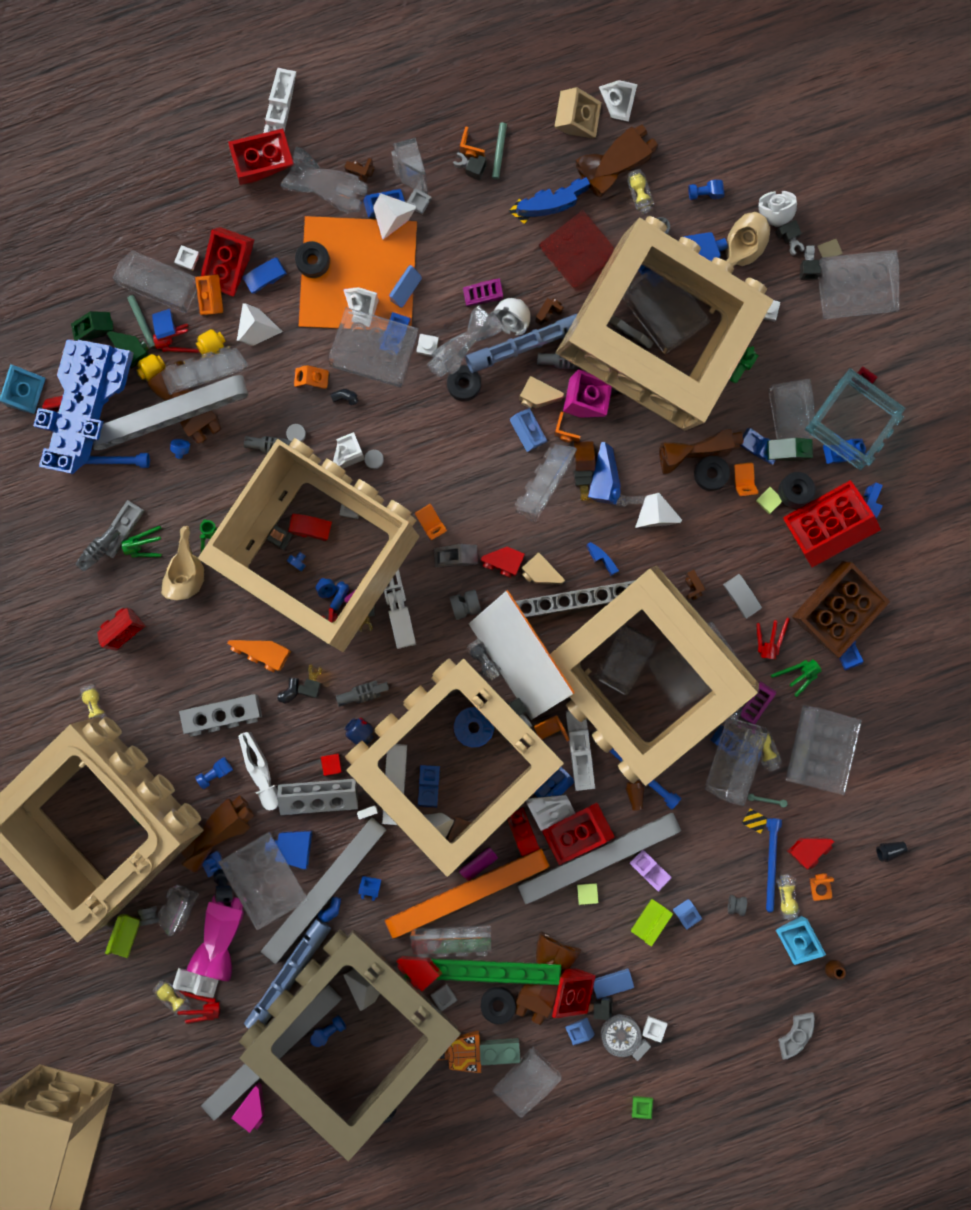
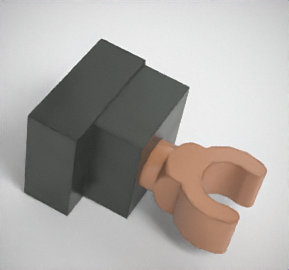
[267,525,293,550]
[583,997,612,1020]

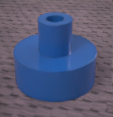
[170,439,190,459]
[286,552,306,572]
[316,578,336,598]

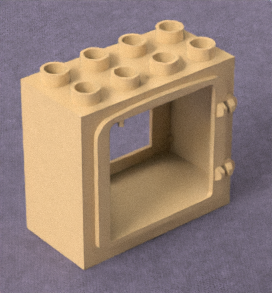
[556,216,774,431]
[550,565,759,786]
[0,717,204,943]

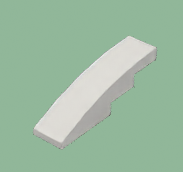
[263,68,296,133]
[566,711,595,791]
[382,744,407,825]

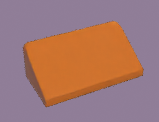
[195,275,223,315]

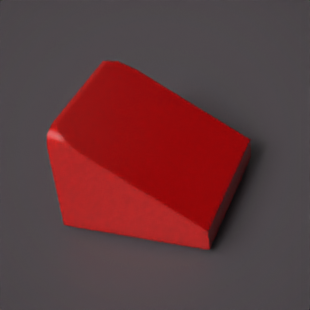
[42,396,63,412]
[321,753,343,776]

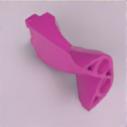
[186,895,245,981]

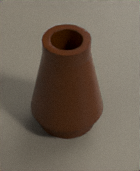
[625,781,644,810]
[825,960,846,980]

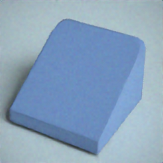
[673,899,702,930]
[565,1017,595,1045]

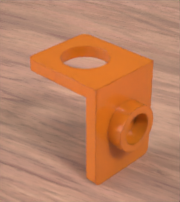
[460,127,485,158]
[294,365,329,389]
[554,412,581,443]
[734,462,758,496]
[415,504,447,540]
[534,715,570,742]
[810,873,834,901]

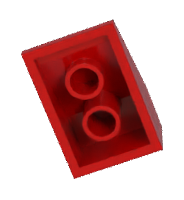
[228,128,294,185]
[201,227,255,296]
[97,608,146,651]
[542,802,615,865]
[552,968,596,1018]

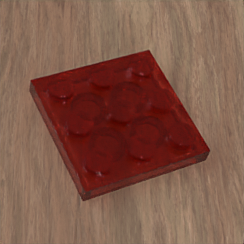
[539,210,615,289]

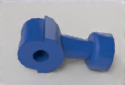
[688,179,725,200]
[195,757,233,789]
[310,1015,347,1047]

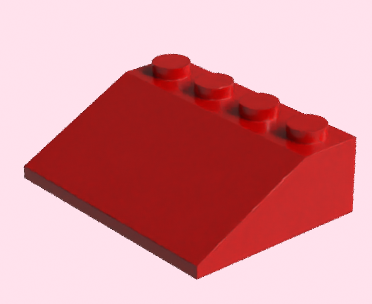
[783,480,881,568]

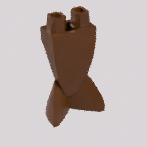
[576,124,658,197]
[148,360,222,445]
[659,429,744,474]
[181,795,255,872]
[515,931,581,1025]

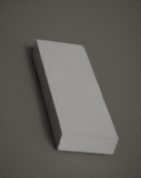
[105,500,144,558]

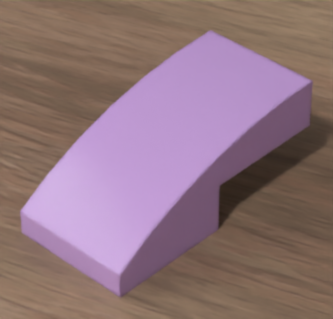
[630,850,672,892]

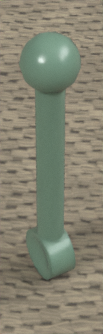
[748,794,787,807]

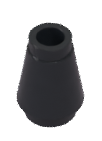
[876,842,907,862]

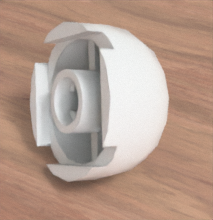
[758,191,797,227]
[492,298,531,336]

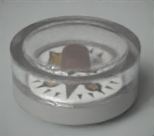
[601,1014,642,1057]

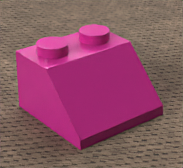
[563,369,612,418]

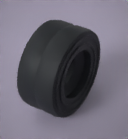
[295,241,330,278]
[447,365,481,401]
[694,456,730,491]
[778,472,815,508]
[481,987,516,1024]

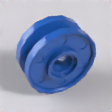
[454,707,494,748]

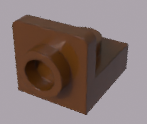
[344,158,375,182]
[535,298,564,325]
[685,569,705,601]

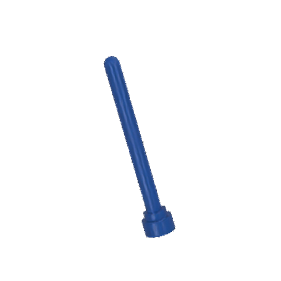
[85,453,150,468]
[609,748,681,810]
[766,818,782,913]

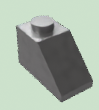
[434,544,478,567]

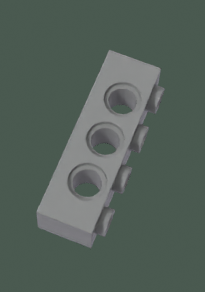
[179,694,262,737]
[277,779,358,815]

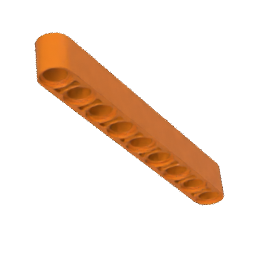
[384,848,550,939]

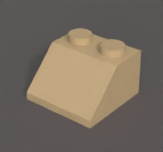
[555,87,602,138]

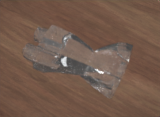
[281,146,368,213]
[427,306,503,377]

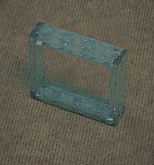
[804,368,906,470]

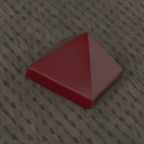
[852,366,878,391]

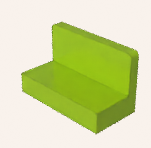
[631,899,673,947]
[105,914,141,958]

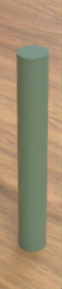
[492,123,507,179]
[127,295,156,349]

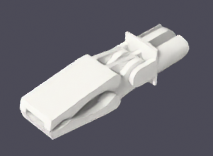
[384,569,416,649]
[239,732,279,810]

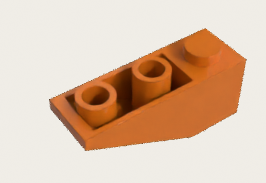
[227,640,291,672]

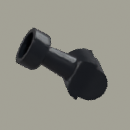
[213,869,233,903]

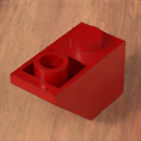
[480,547,525,578]
[507,808,540,857]
[787,838,834,870]
[396,956,442,992]

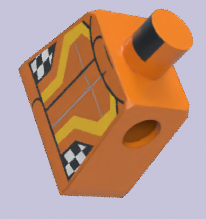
[438,1031,481,1073]

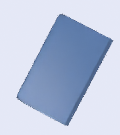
[389,265,422,308]
[510,408,547,452]
[593,969,634,999]

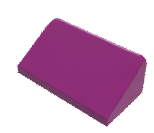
[459,847,498,881]

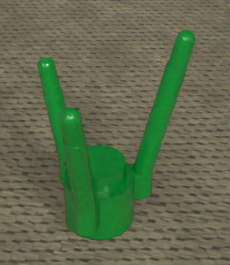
[200,519,218,554]
[122,526,162,558]
[770,659,822,697]

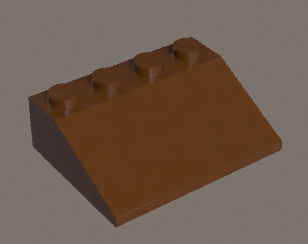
[792,561,890,658]

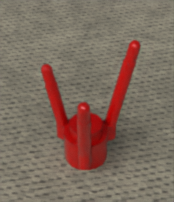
[153,324,200,353]
[756,618,790,660]
[177,990,220,1024]

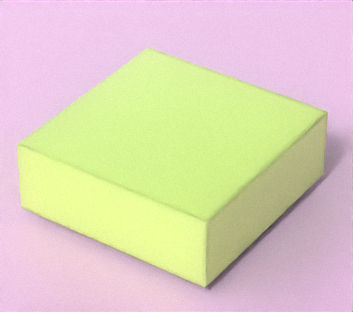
[756,487,782,514]
[577,883,598,905]

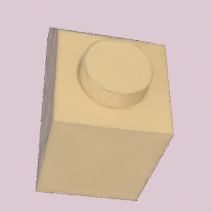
[519,376,564,408]
[522,552,565,585]

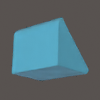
[0,364,46,414]
[776,916,826,965]

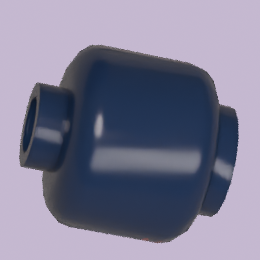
[345,718,374,745]

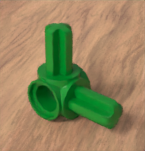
[729,346,759,383]

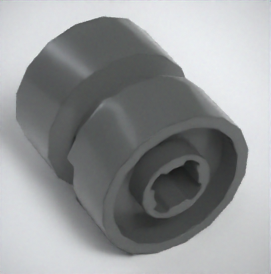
[449,589,482,620]

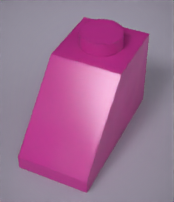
[231,1082,265,1133]

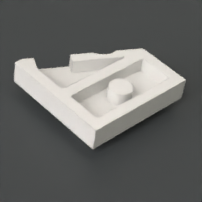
[526,795,575,831]

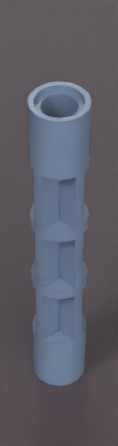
[465,314,577,373]
[244,918,332,1029]

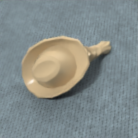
[726,212,770,267]
[161,526,204,600]

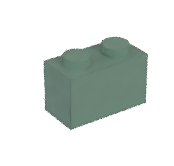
[480,1038,520,1065]

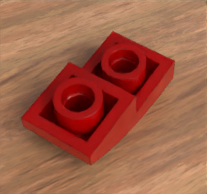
[288,514,332,541]

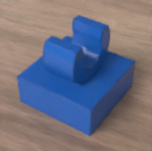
[202,850,227,877]
[358,876,382,901]

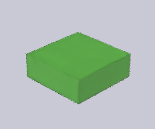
[632,1096,653,1119]

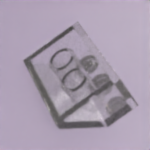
[391,138,428,194]

